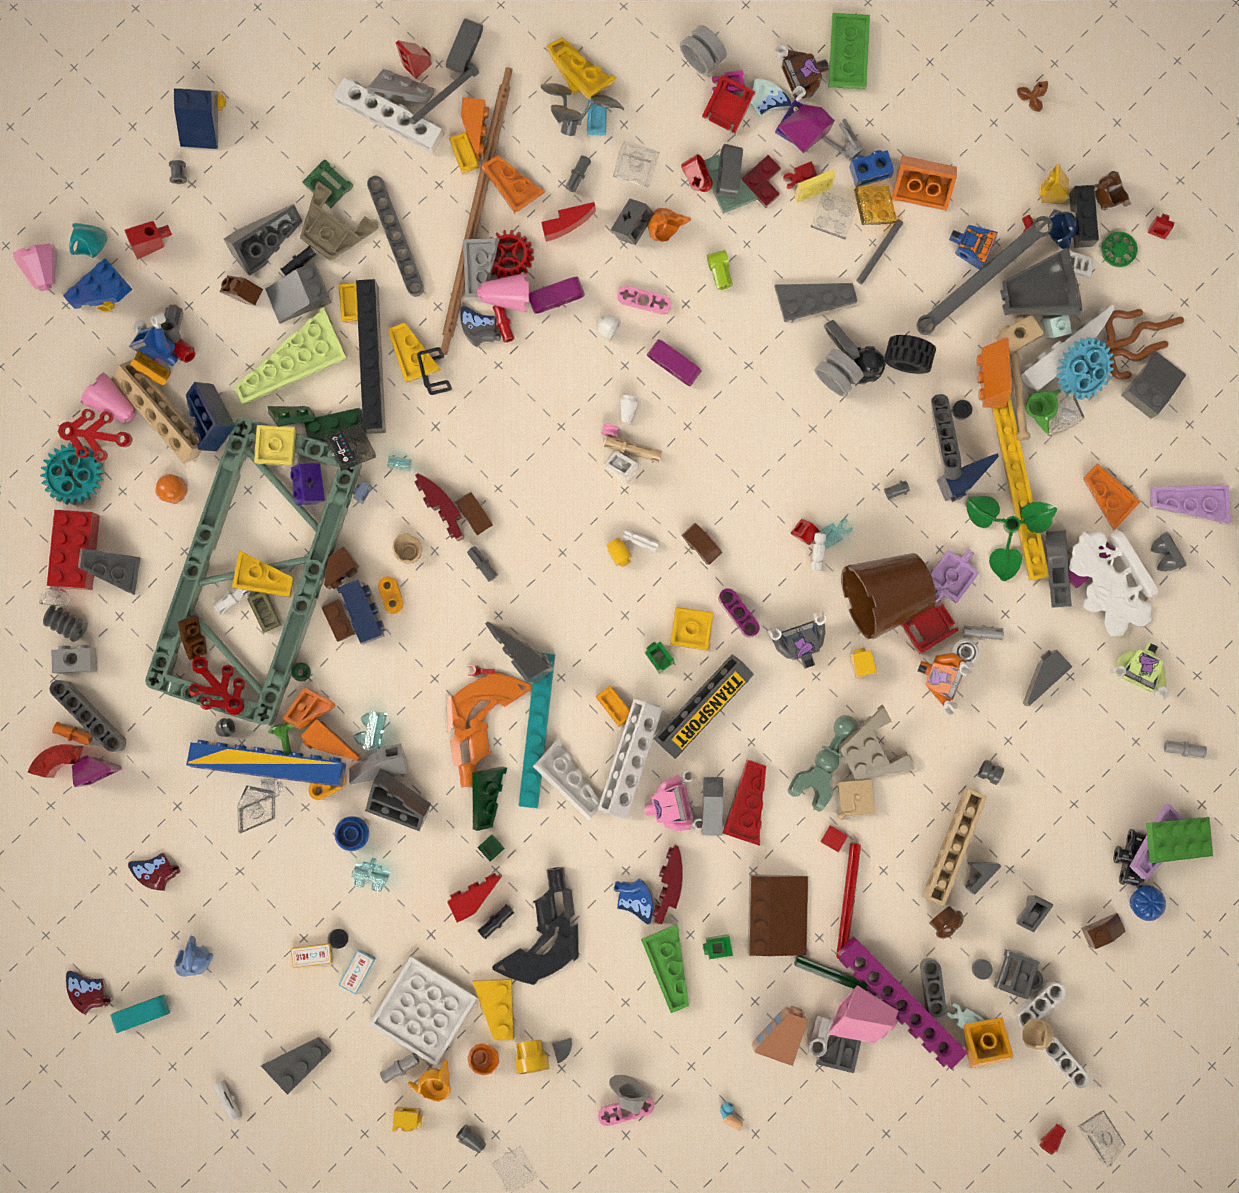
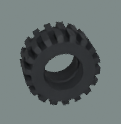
[884,335,936,374]

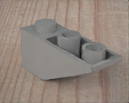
[349,743,407,785]

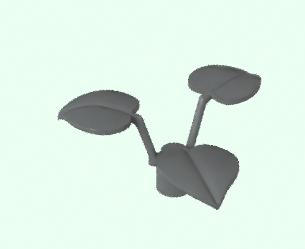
[541,83,624,136]

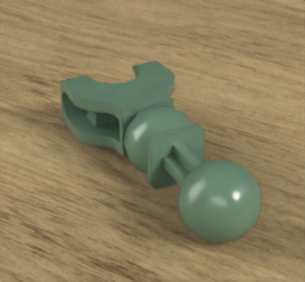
[788,715,858,812]

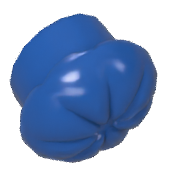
[334,816,369,851]
[1129,885,1166,921]

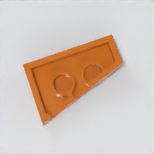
[482,155,545,214]

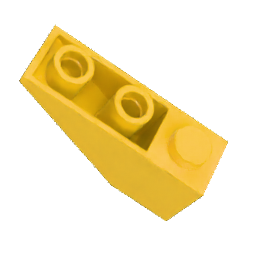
[1038,164,1069,204]

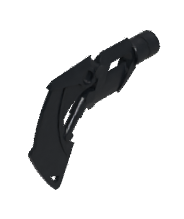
[492,867,579,985]

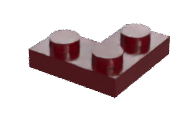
[741,155,781,208]

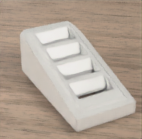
[1057,248,1095,278]

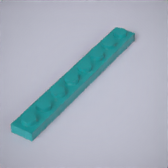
[518,653,555,808]

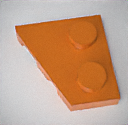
[282,687,336,729]

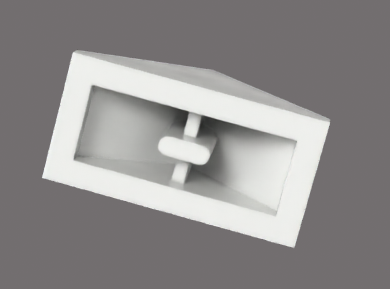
[604,451,639,484]

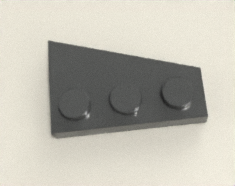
[261,1037,331,1095]

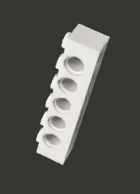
[333,77,444,154]
[598,699,663,819]

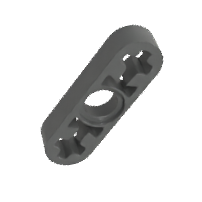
[824,320,860,360]

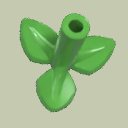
[268,723,296,755]

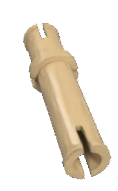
[604,435,662,463]

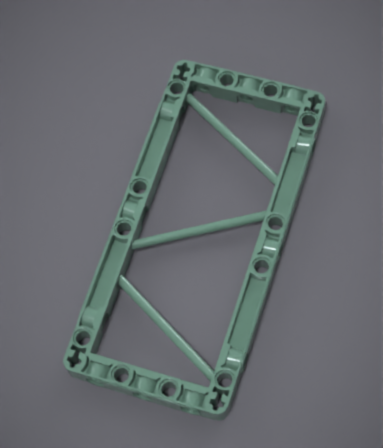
[145,418,362,725]

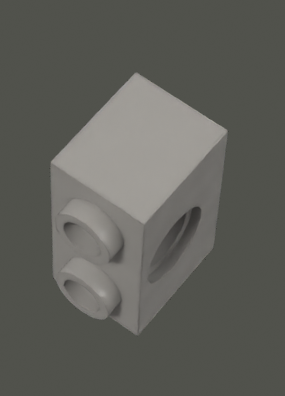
[51,644,97,674]

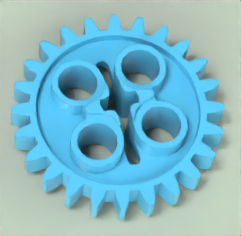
[1056,337,1114,400]

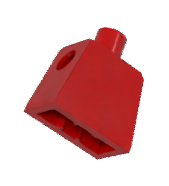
[124,221,172,260]

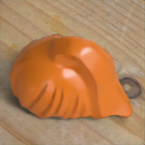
[648,208,691,242]

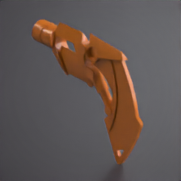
[447,672,532,787]

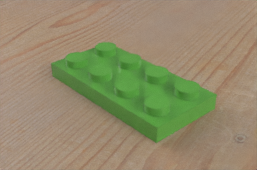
[828,13,870,89]
[1146,817,1213,863]

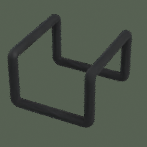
[417,347,452,395]

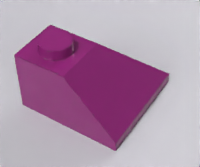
[778,104,835,154]
[72,755,123,787]

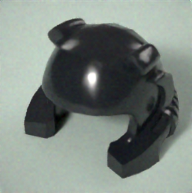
[854,346,886,384]

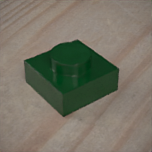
[477,834,505,862]

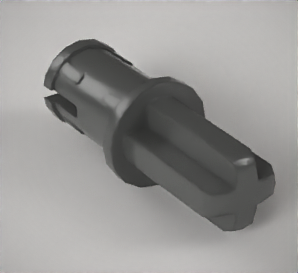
[566,155,591,192]
[467,546,498,582]

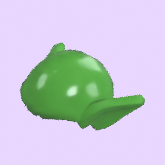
[1025,389,1061,434]

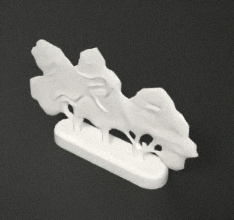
[1069,530,1158,636]

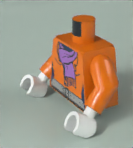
[917,653,973,715]

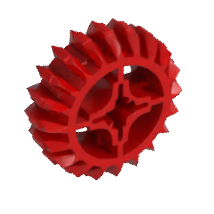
[490,229,534,279]

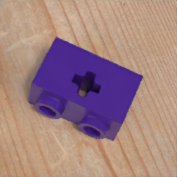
[290,463,325,505]

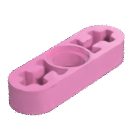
[617,286,671,314]
[598,1097,654,1126]

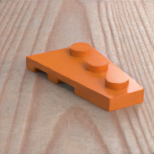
[1083,463,1140,530]

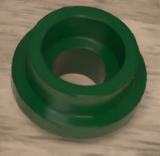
[291,662,311,682]

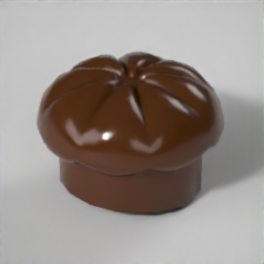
[929,906,964,939]

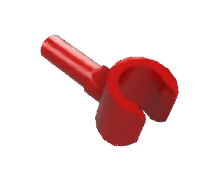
[467,665,495,677]

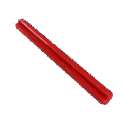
[836,843,861,959]

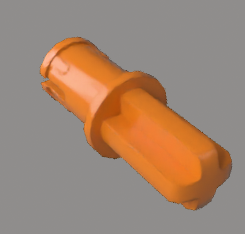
[52,722,92,745]

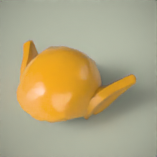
[408,1059,451,1102]

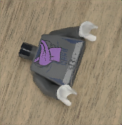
[768,611,827,669]

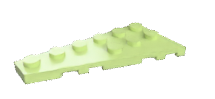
[235,307,347,405]

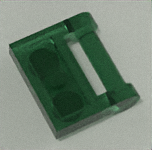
[302,159,353,209]

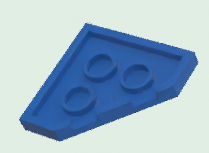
[63,258,133,309]

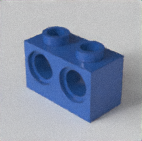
[849,150,894,188]

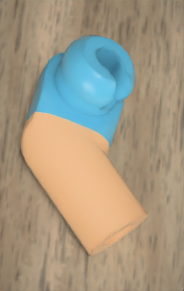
[720,1102,743,1131]

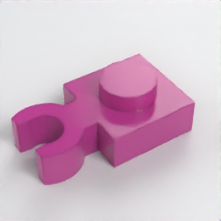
[712,70,745,93]

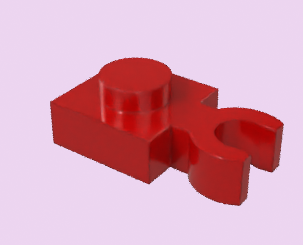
[783,161,818,189]

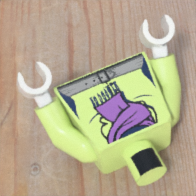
[1110,643,1170,700]

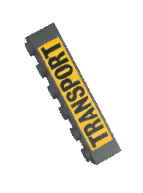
[653,654,754,759]

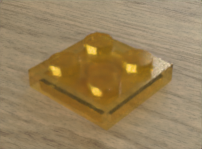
[854,185,897,225]

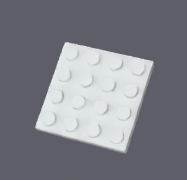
[369,956,478,1066]

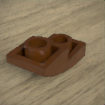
[455,492,493,535]
[681,523,723,565]
[178,615,207,660]

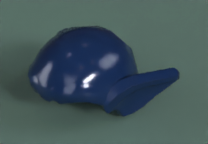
[1048,209,1078,249]

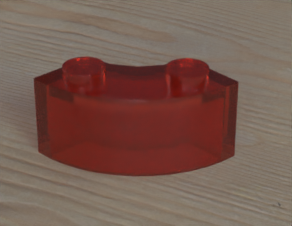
[27,744,83,778]

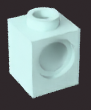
[1043,315,1072,338]

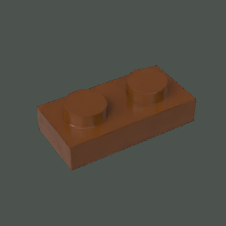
[321,599,356,642]

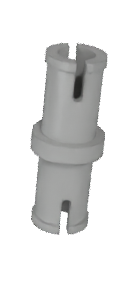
[963,625,1004,640]
[1164,740,1207,758]
[380,1053,420,1083]

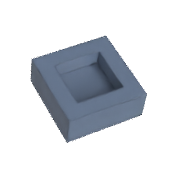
[353,482,372,504]

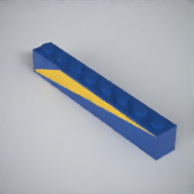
[186,740,346,787]

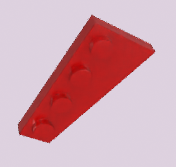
[722,759,766,846]

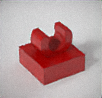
[1147,213,1175,239]

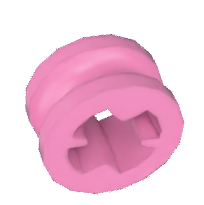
[601,424,619,438]

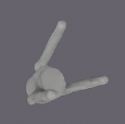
[822,119,864,159]

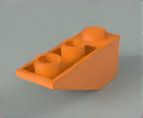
[460,97,489,161]

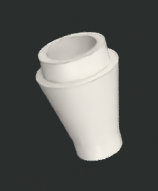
[620,395,639,423]

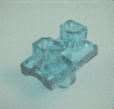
[351,858,390,892]

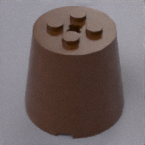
[841,553,936,639]

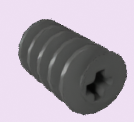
[43,603,88,642]

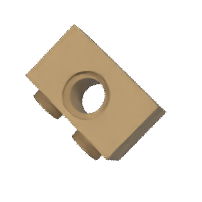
[996,315,1044,355]

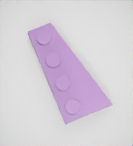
[1150,485,1231,524]
[1130,804,1184,879]

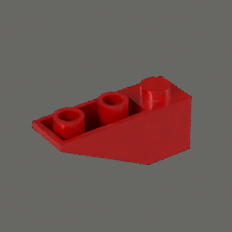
[447,873,502,923]

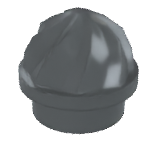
[215,718,235,737]

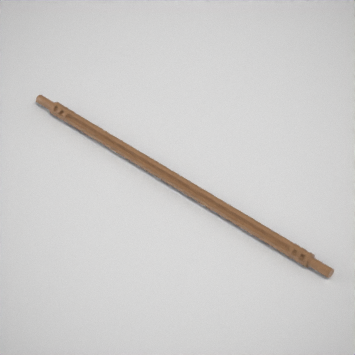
[441,67,513,355]

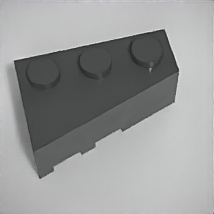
[365,769,431,832]

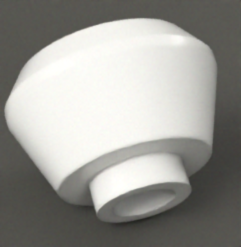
[596,315,620,340]
[952,639,979,663]

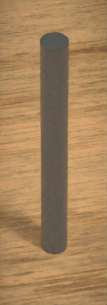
[856,219,903,285]

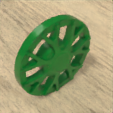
[1101,232,1138,267]

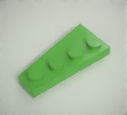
[641,924,689,1013]

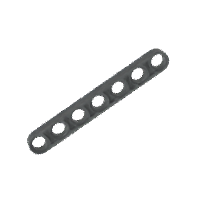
[367,175,424,297]

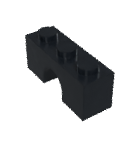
[1069,185,1099,248]

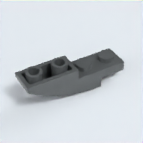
[1046,530,1072,608]

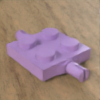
[930,549,979,604]

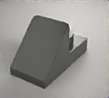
[965,862,1002,895]
[1016,895,1053,932]

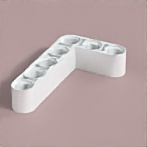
[1014,980,1090,1089]

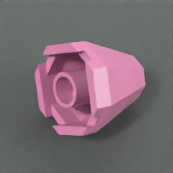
[13,243,56,291]

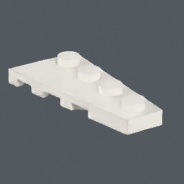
[533,738,600,820]

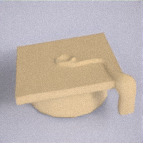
[837,779,875,820]

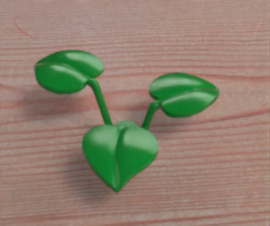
[966,496,1057,581]

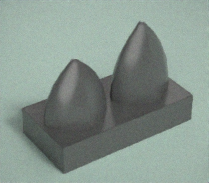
[1151,531,1187,571]

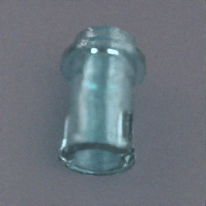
[387,455,412,472]

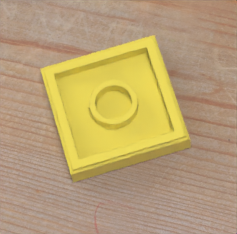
[794,170,836,202]
[254,425,296,466]

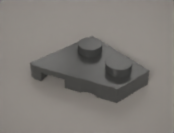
[816,1036,861,1073]

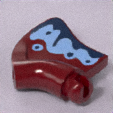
[128,853,181,891]
[66,971,110,1015]

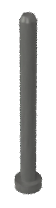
[409,63,479,125]

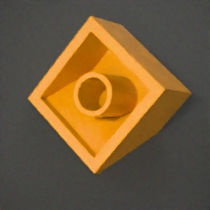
[964,1017,1014,1068]

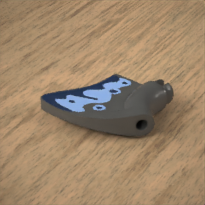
[460,306,501,347]

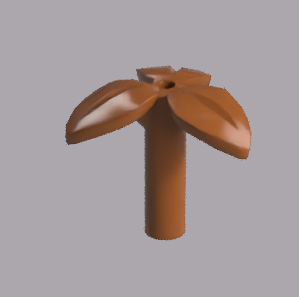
[1017,81,1048,112]

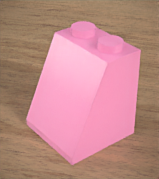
[828,986,898,1043]

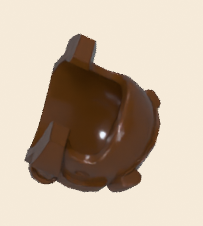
[1094,171,1131,211]

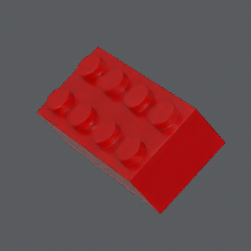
[47,510,100,590]

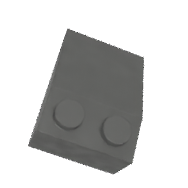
[265,262,332,324]
[1121,352,1186,419]

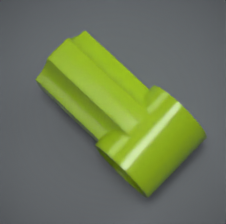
[707,250,733,290]

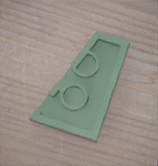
[704,154,758,214]

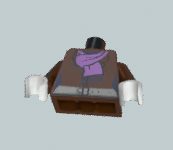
[775,44,829,102]

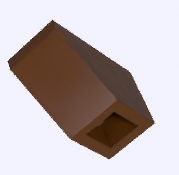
[220,275,263,306]
[324,546,360,590]

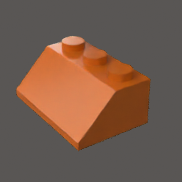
[892,155,957,211]
[976,338,1012,408]

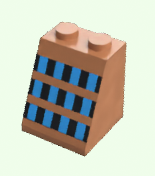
[752,1006,808,1066]

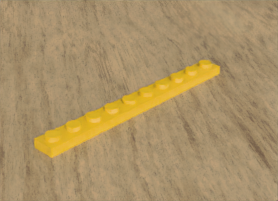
[991,396,1049,581]

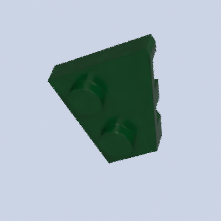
[267,406,315,427]

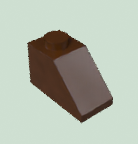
[1081,913,1126,949]

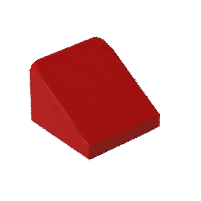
[790,519,820,545]
[820,825,848,853]

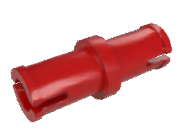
[492,305,515,343]

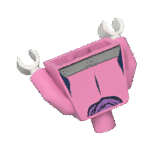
[645,771,703,831]

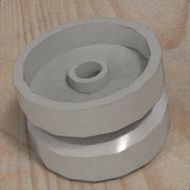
[680,25,727,75]
[814,349,864,397]

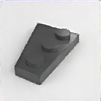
[78,549,140,595]

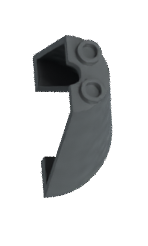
[1000,248,1083,315]

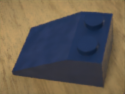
[174,88,218,149]
[937,453,999,502]

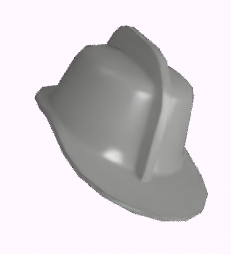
[609,1075,650,1114]

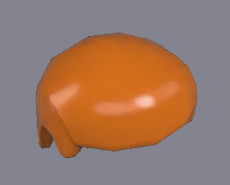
[155,474,187,504]
[467,1043,499,1075]

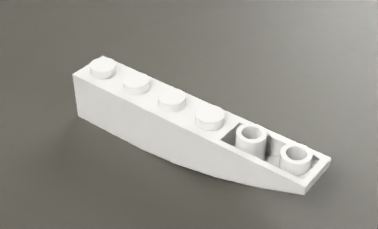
[1021,305,1115,393]

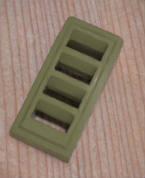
[247,592,281,633]

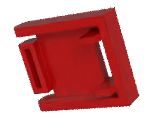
[702,75,756,134]
[901,600,959,654]

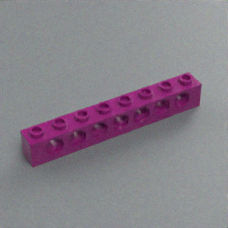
[837,936,968,1070]

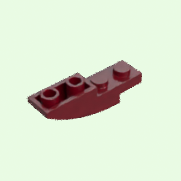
[414,473,464,541]
[652,844,683,925]

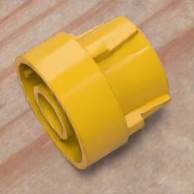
[515,1040,550,1074]

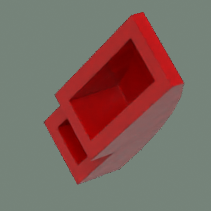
[541,202,596,242]

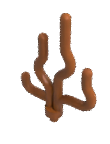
[1105,309,1184,380]

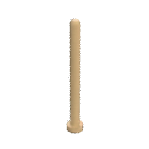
[1011,352,1031,441]

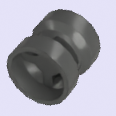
[978,759,1004,785]

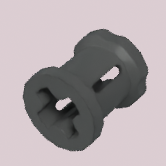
[169,160,187,184]

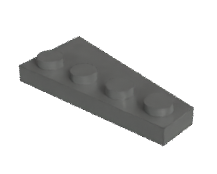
[774,283,858,322]

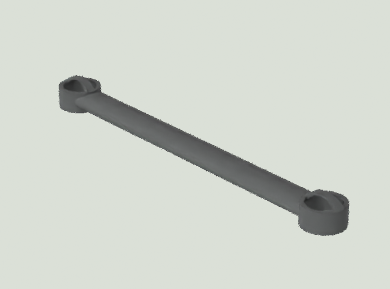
[916,216,1053,335]

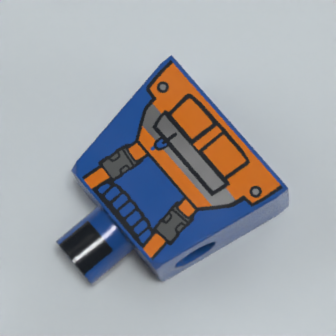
[949,225,998,270]

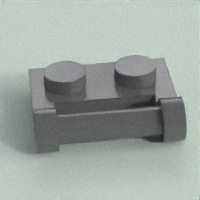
[994,949,1040,1000]

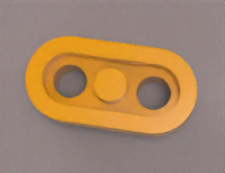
[378,576,404,614]
[308,775,346,800]

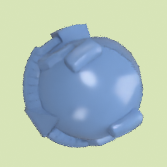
[174,935,214,977]

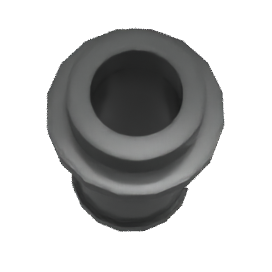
[884,480,910,500]

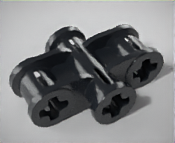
[1113,829,1147,888]

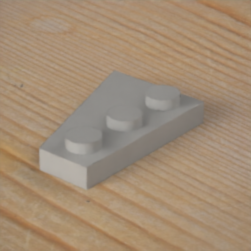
[368,69,435,104]
[463,238,500,297]

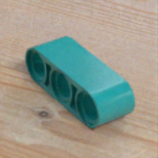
[110,994,170,1033]

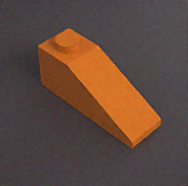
[301,719,362,761]

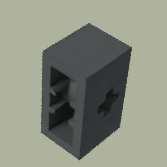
[611,198,654,245]

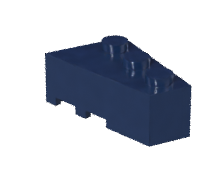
[186,382,235,452]
[337,580,386,645]

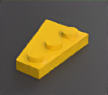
[232,550,294,597]
[472,979,514,1040]

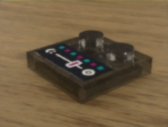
[325,423,376,471]

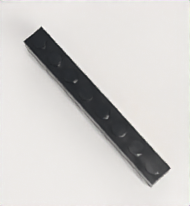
[356,279,386,434]

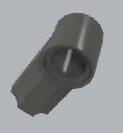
[160,305,183,344]

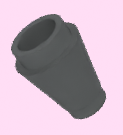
[456,1124,486,1153]

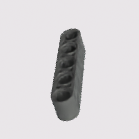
[931,394,961,480]
[49,680,126,752]

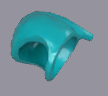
[69,223,107,258]

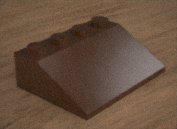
[748,874,808,956]

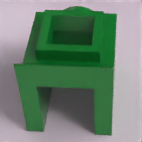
[645,641,674,674]
[703,934,733,960]

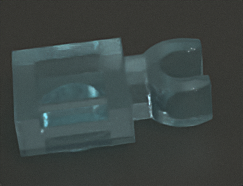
[819,519,853,549]

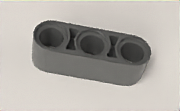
[446,18,483,74]
[716,143,743,199]
[920,958,946,1018]

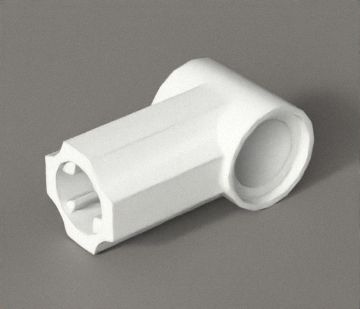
[807,1015,833,1057]

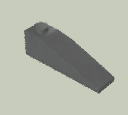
[224,204,302,276]
[485,621,554,684]

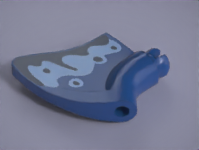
[614,878,653,924]

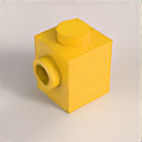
[850,648,877,678]

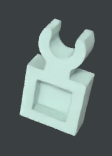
[946,1002,983,1029]

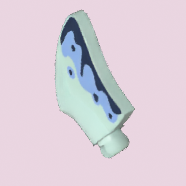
[750,79,792,117]

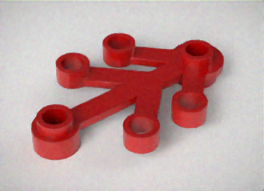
[58,409,133,461]
[189,656,245,715]

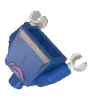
[129,313,178,366]

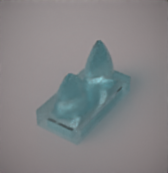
[353,711,387,751]

